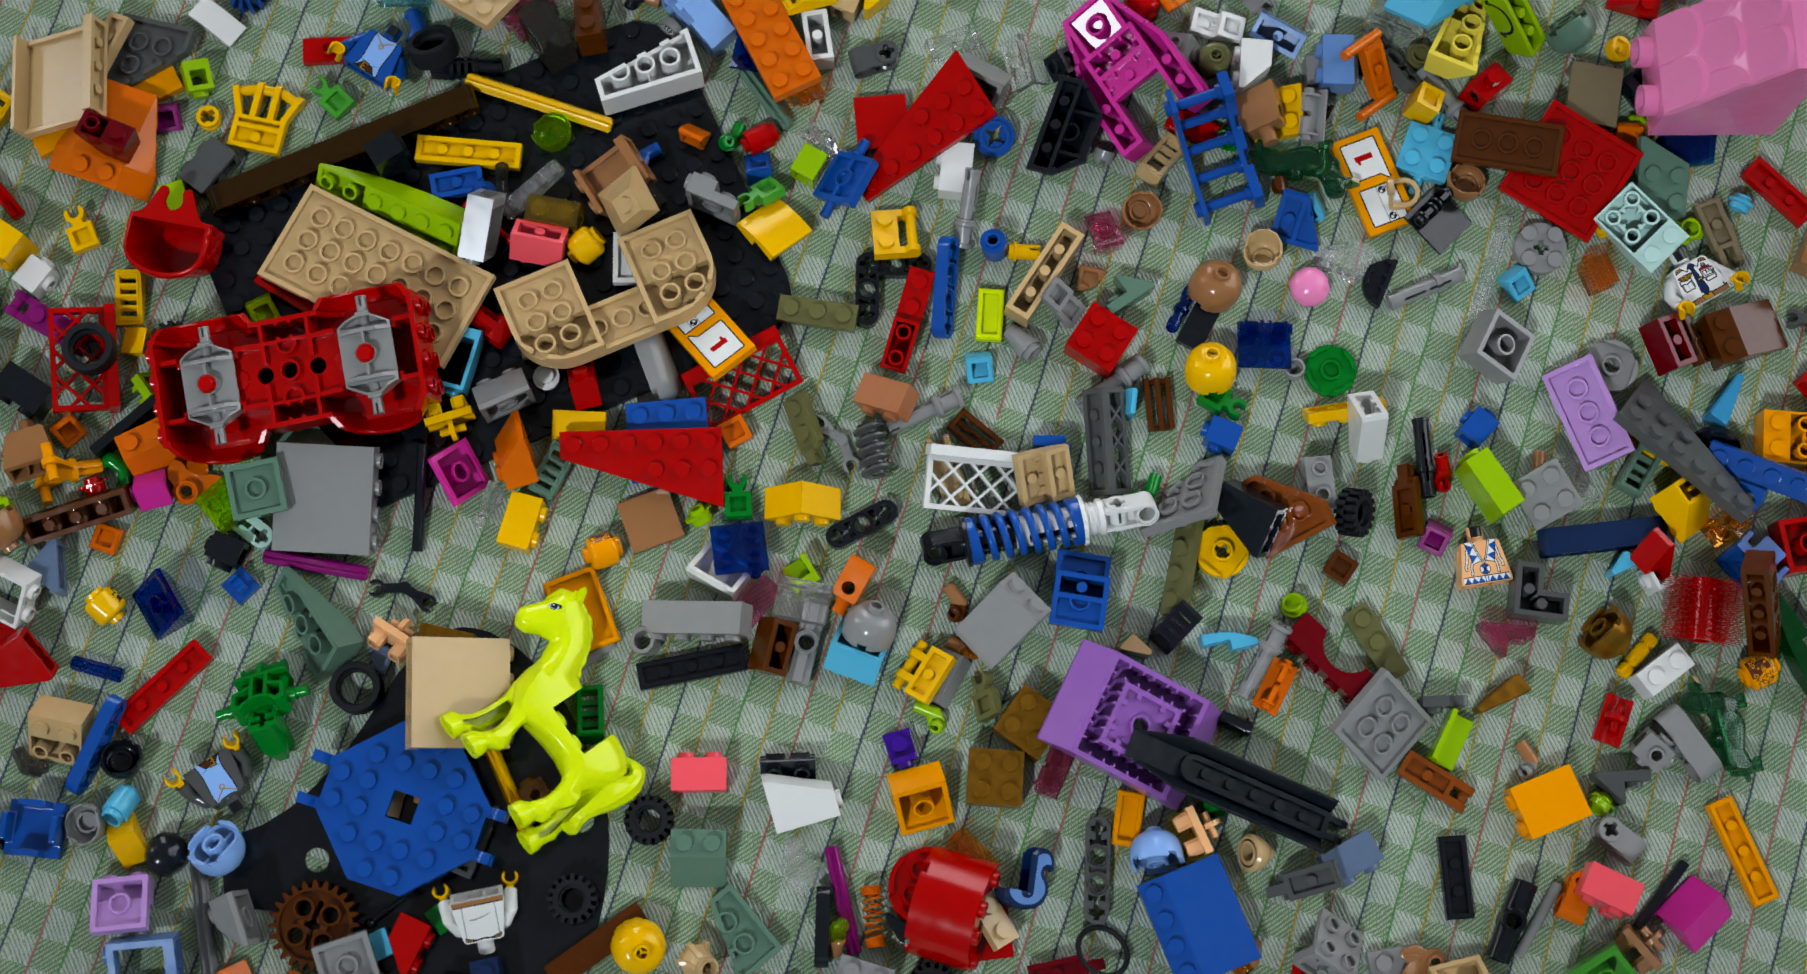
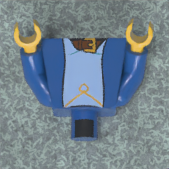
[326,24,407,95]

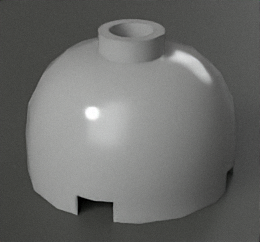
[841,600,897,652]

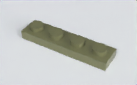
[1160,519,1205,617]

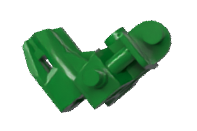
[215,659,311,761]

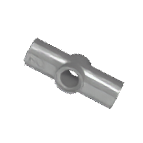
[785,601,828,686]

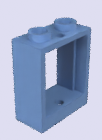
[102,931,185,974]

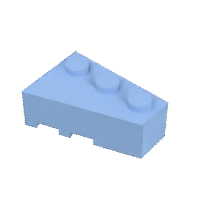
[661,0,737,58]

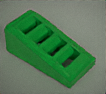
[576,685,605,744]

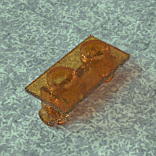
[944,825,1002,869]

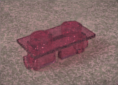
[1033,745,1074,800]

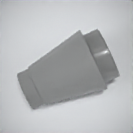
[1004,324,1042,363]

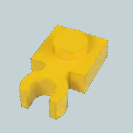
[63,205,102,255]

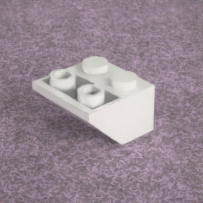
[1229,38,1273,96]

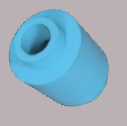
[101,784,141,827]

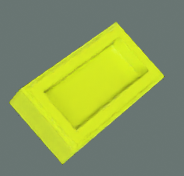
[975,288,1005,343]

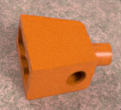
[829,554,880,617]

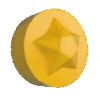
[1605,36,1631,63]

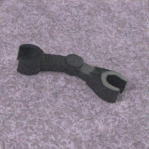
[369,579,438,613]

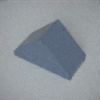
[27,539,67,597]

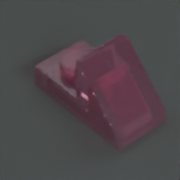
[1084,210,1124,256]
[1475,621,1536,660]

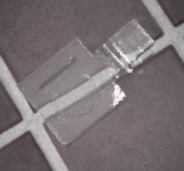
[797,119,840,159]

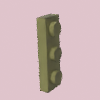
[776,294,859,333]
[1342,602,1410,679]

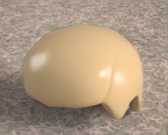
[1243,229,1283,271]

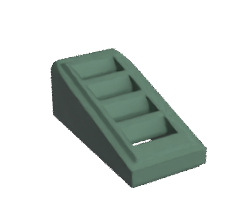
[528,439,572,500]
[1612,441,1662,498]

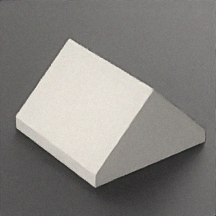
[686,540,755,601]

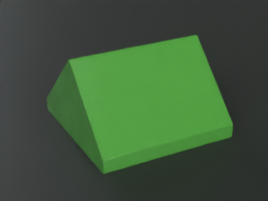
[1566,940,1637,974]

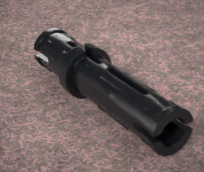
[1411,417,1437,499]

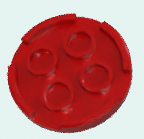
[888,847,934,922]

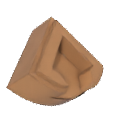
[1074,264,1106,292]

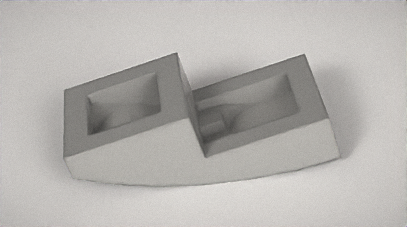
[1040,276,1086,328]

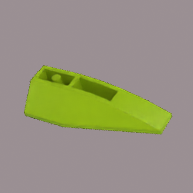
[315,163,465,256]

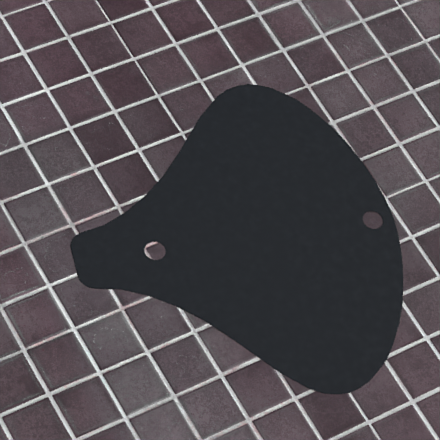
[223,627,609,974]

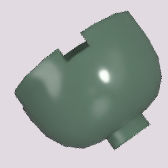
[1543,5,1596,55]

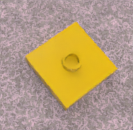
[551,409,607,464]

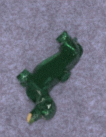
[1249,139,1360,199]
[1681,675,1765,783]

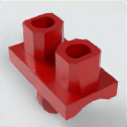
[1591,692,1634,748]

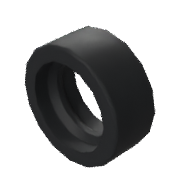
[407,24,460,71]
[61,322,118,376]
[329,661,385,715]

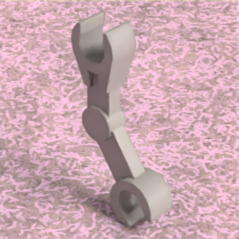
[817,415,860,475]

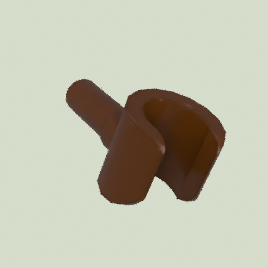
[1272,176,1308,194]

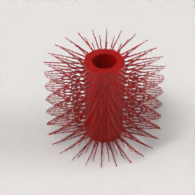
[1659,573,1745,647]

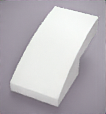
[188,0,246,48]
[1187,6,1246,43]

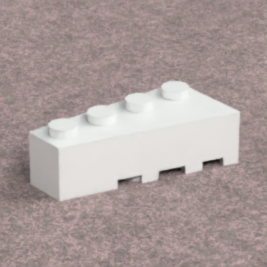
[594,28,705,116]

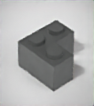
[1506,560,1570,625]

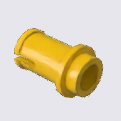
[1007,241,1040,262]

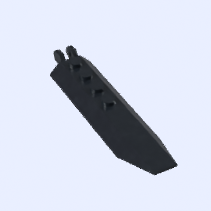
[1124,729,1348,852]

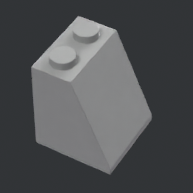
[953,571,1052,670]

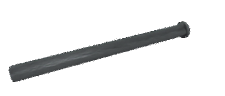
[183,830,218,974]

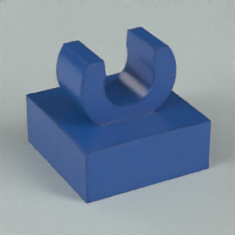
[221,567,261,606]

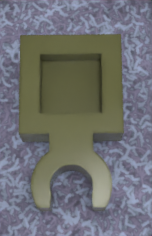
[971,671,1003,723]

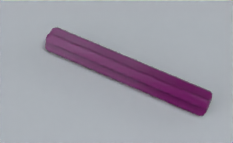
[262,548,370,581]
[824,846,862,955]

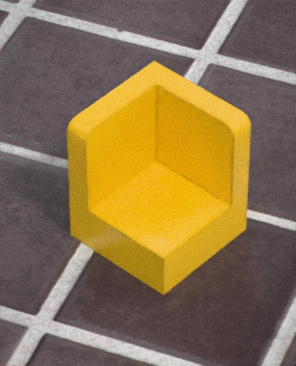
[1402,81,1446,125]

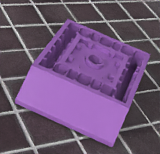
[1036,639,1222,812]

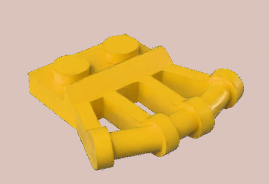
[227,81,307,158]

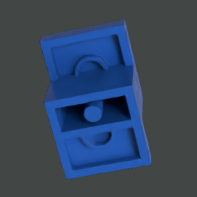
[1048,549,1112,633]

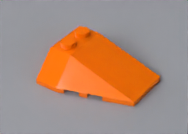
[48,79,158,203]

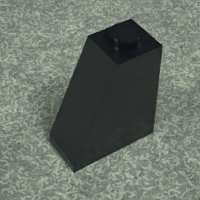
[1217,479,1289,558]

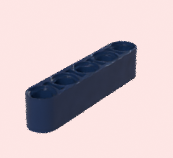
[1536,516,1670,559]

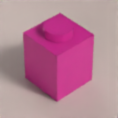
[129,468,174,512]

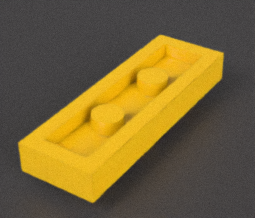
[1302,396,1387,427]

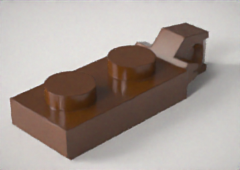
[1392,464,1425,540]

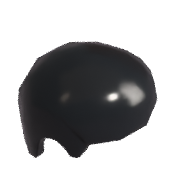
[100,738,144,780]
[144,832,188,877]

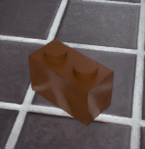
[573,0,608,57]
[747,616,798,677]

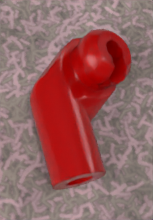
[1434,452,1452,493]

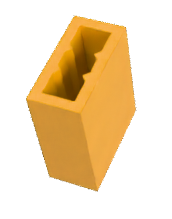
[1503,764,1593,841]

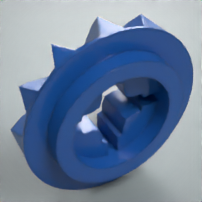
[973,116,1015,157]

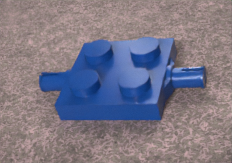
[813,138,879,220]

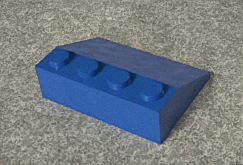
[1137,853,1262,974]

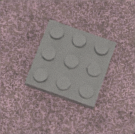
[1328,667,1434,782]

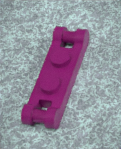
[2,289,95,358]

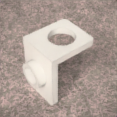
[1636,570,1675,596]

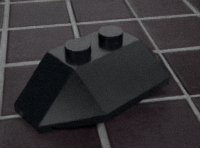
[1026,75,1103,176]

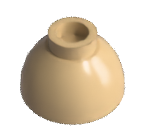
[1237,834,1274,872]

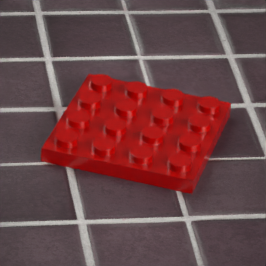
[1497,99,1644,244]

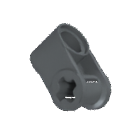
[848,40,899,79]

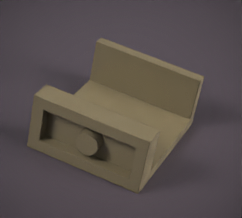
[1565,60,1624,133]

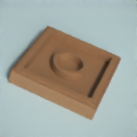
[616,488,685,555]

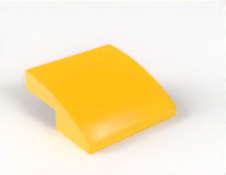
[736,199,813,261]

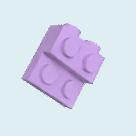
[89,872,154,936]

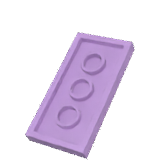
[1541,354,1637,473]

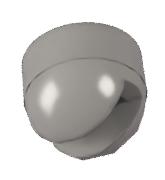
[1093,146,1116,167]
[1284,358,1305,381]

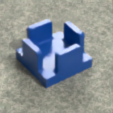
[1713,530,1790,588]
[0,798,70,860]

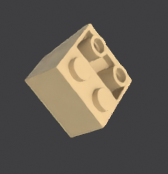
[27,694,95,765]

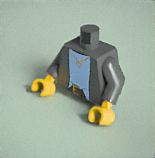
[163,730,253,816]

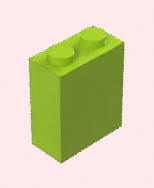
[1454,446,1525,524]

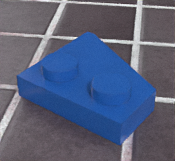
[1271,188,1318,252]

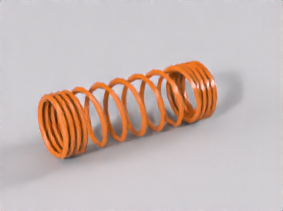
[860,885,887,948]

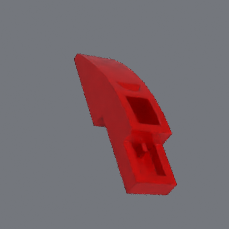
[880,266,935,374]

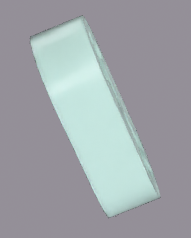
[228,512,272,550]

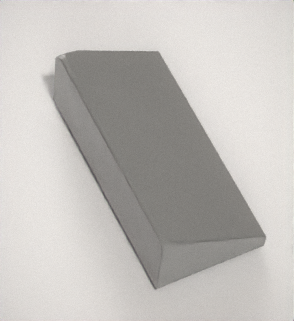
[931,647,972,709]

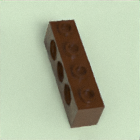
[22,483,139,546]
[1740,549,1782,658]

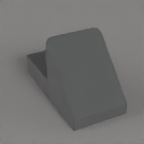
[1588,769,1652,806]

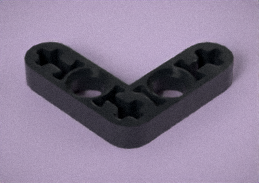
[855,252,932,329]

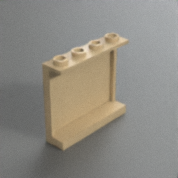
[10,13,108,139]
[405,636,514,750]

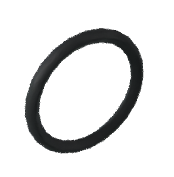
[1075,925,1130,974]

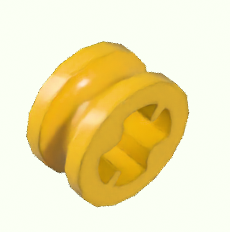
[196,105,223,132]

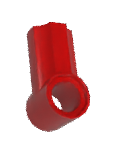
[470,304,513,350]

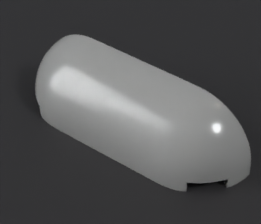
[634,332,681,401]

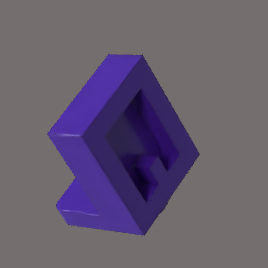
[882,728,918,770]

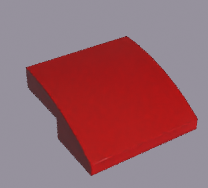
[853,93,907,150]

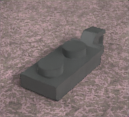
[1265,859,1345,901]

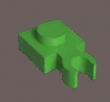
[310,76,356,122]
[737,176,786,212]

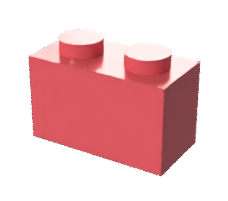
[509,218,569,267]
[671,752,728,793]

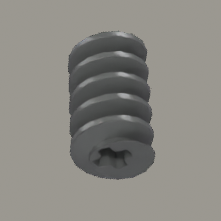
[853,421,894,480]

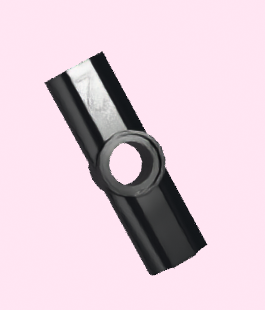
[1485,878,1538,965]

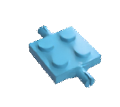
[1395,112,1455,196]

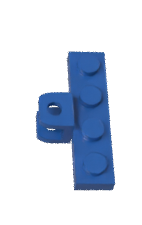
[1709,439,1807,511]

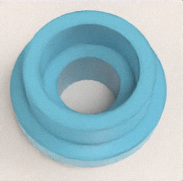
[1727,193,1754,215]

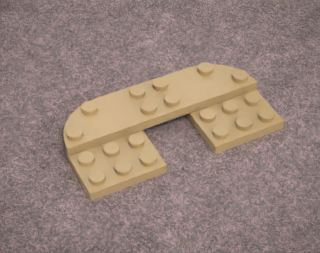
[493,209,716,369]

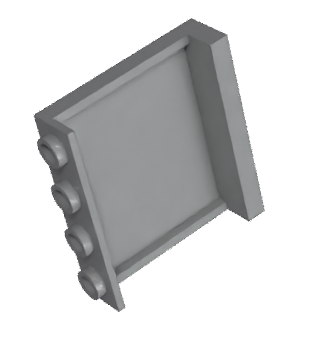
[271,442,384,555]

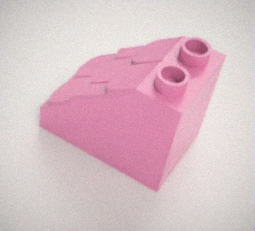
[1630,0,1807,136]

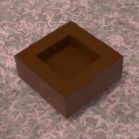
[1321,549,1359,587]

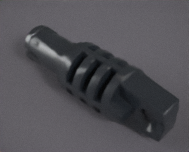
[430,56,503,80]

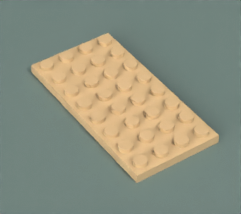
[257,184,496,370]

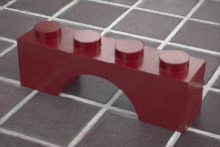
[1283,612,1374,707]

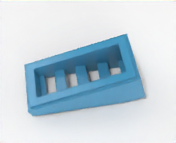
[1702,373,1744,427]

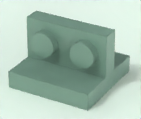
[223,456,290,521]

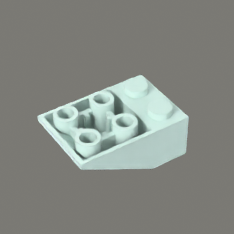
[1593,181,1689,278]

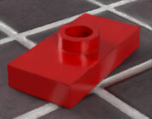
[303,36,352,66]

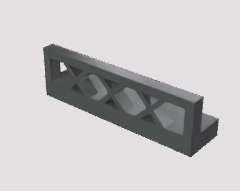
[1082,387,1131,496]

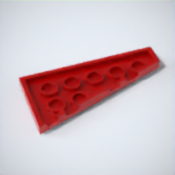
[559,427,724,508]

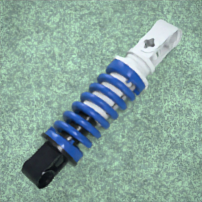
[919,491,1159,568]

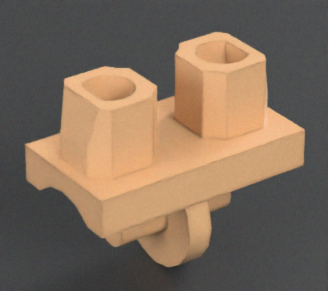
[367,616,416,665]
[1172,805,1222,857]

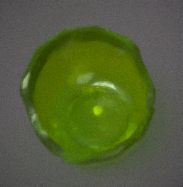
[531,113,572,153]

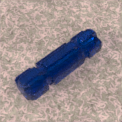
[70,655,125,683]

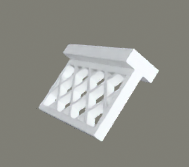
[922,443,1029,516]

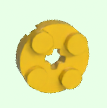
[1197,525,1249,580]

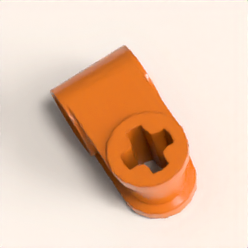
[1553,871,1589,926]

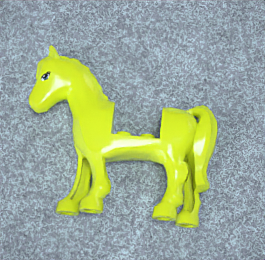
[439,587,646,855]

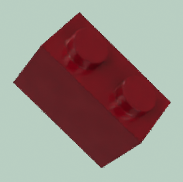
[1638,312,1698,376]

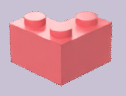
[1573,861,1645,920]

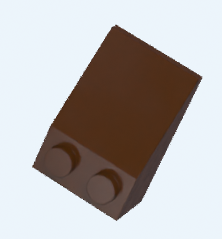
[1694,299,1788,371]

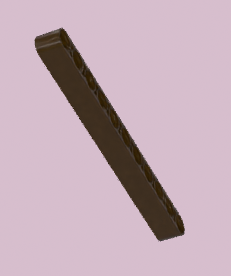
[204,85,481,218]

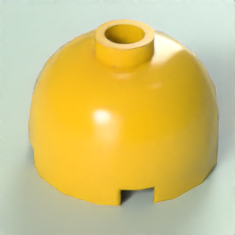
[1184,342,1237,396]
[610,917,667,974]

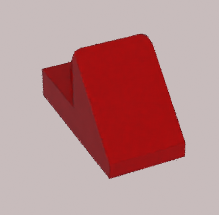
[1604,0,1661,22]
[1630,527,1675,581]

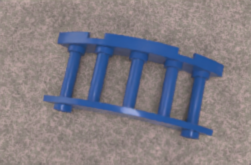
[1163,70,1265,226]

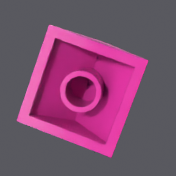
[427,437,491,507]
[1654,875,1732,954]

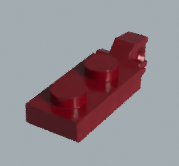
[1027,954,1106,974]

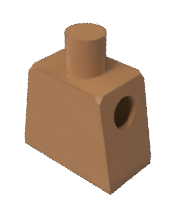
[1235,79,1286,147]
[3,419,60,485]

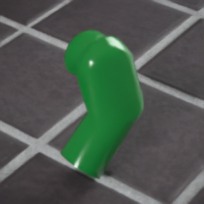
[718,121,747,151]
[101,452,133,486]
[1133,472,1162,498]

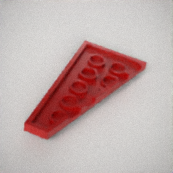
[863,50,998,203]

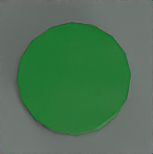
[1304,345,1357,398]

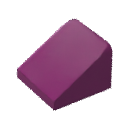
[156,101,183,134]
[1416,518,1453,558]

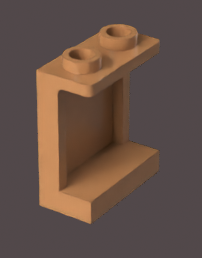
[572,134,658,218]

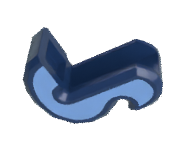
[994,847,1055,910]

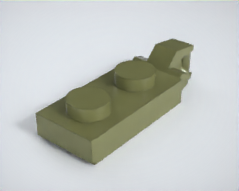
[782,391,826,467]

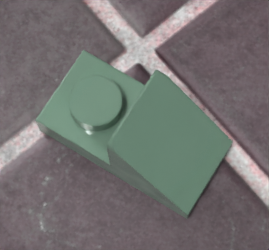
[1105,275,1155,316]

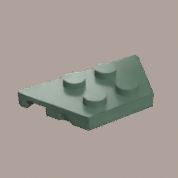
[1634,136,1690,221]

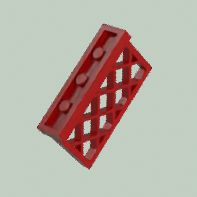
[47,304,121,413]
[680,325,804,427]

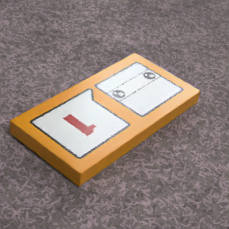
[1328,127,1413,239]
[668,298,757,382]

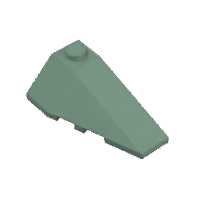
[275,566,364,682]

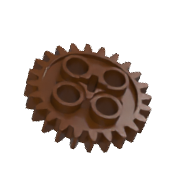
[268,880,362,972]

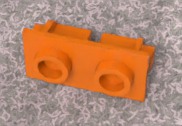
[1251,657,1299,717]

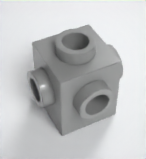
[1629,726,1676,773]

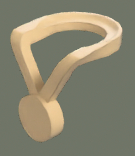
[1386,177,1420,210]

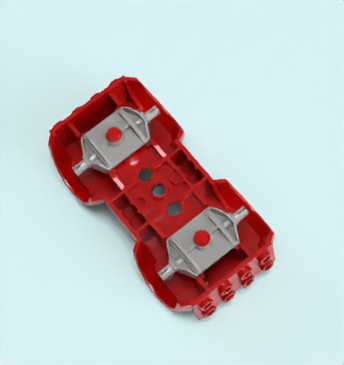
[145,282,444,465]

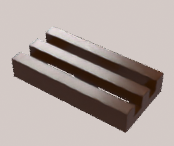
[1142,377,1175,432]
[946,408,1004,450]

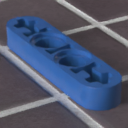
[931,236,959,339]
[65,693,127,796]

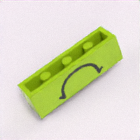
[1481,0,1547,58]

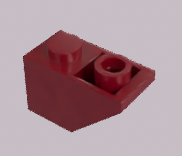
[74,109,140,164]

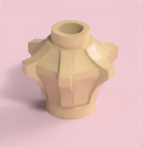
[676,940,719,974]

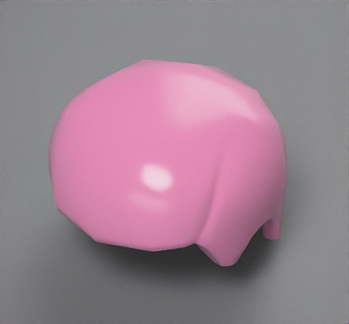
[1288,267,1330,307]

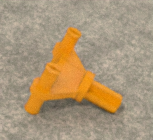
[34,442,104,506]

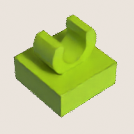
[131,372,155,404]

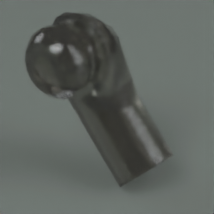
[495,162,515,202]
[11,746,49,778]

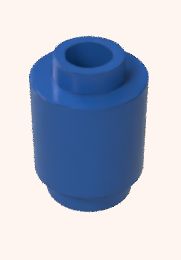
[980,229,1008,262]

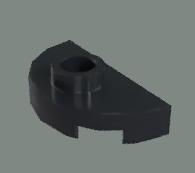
[1361,259,1398,309]
[1694,426,1742,449]

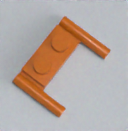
[1340,28,1397,122]

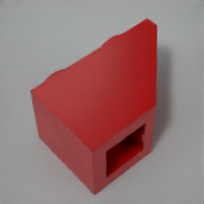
[567,361,602,411]
[388,912,436,974]

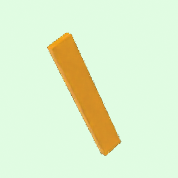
[32,66,185,160]

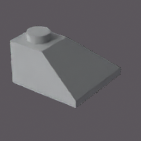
[208,889,265,947]

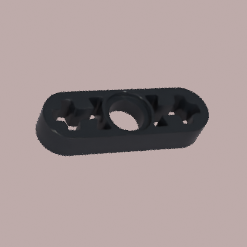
[826,500,898,550]
[814,886,831,968]

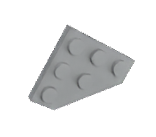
[1140,454,1226,537]

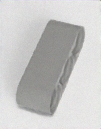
[1651,703,1723,784]

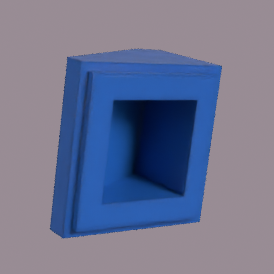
[744,153,773,186]

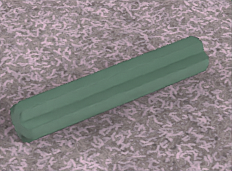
[740,66,793,132]

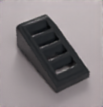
[1149,599,1203,655]

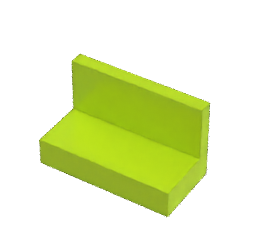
[1426,708,1474,772]

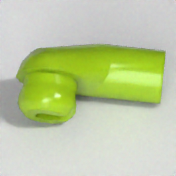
[913,700,946,734]

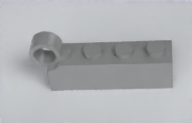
[630,600,753,656]

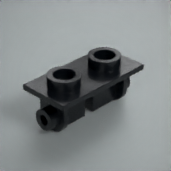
[760,751,816,781]

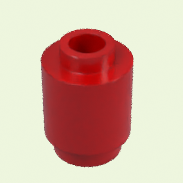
[740,122,780,156]

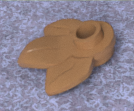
[1400,945,1446,974]

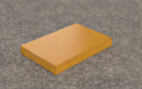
[543,566,621,653]

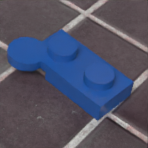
[429,165,497,200]

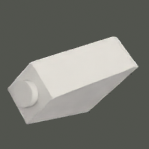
[1347,390,1389,463]
[761,773,843,834]

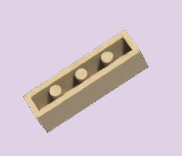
[1004,221,1084,328]

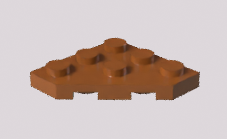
[1242,475,1337,559]

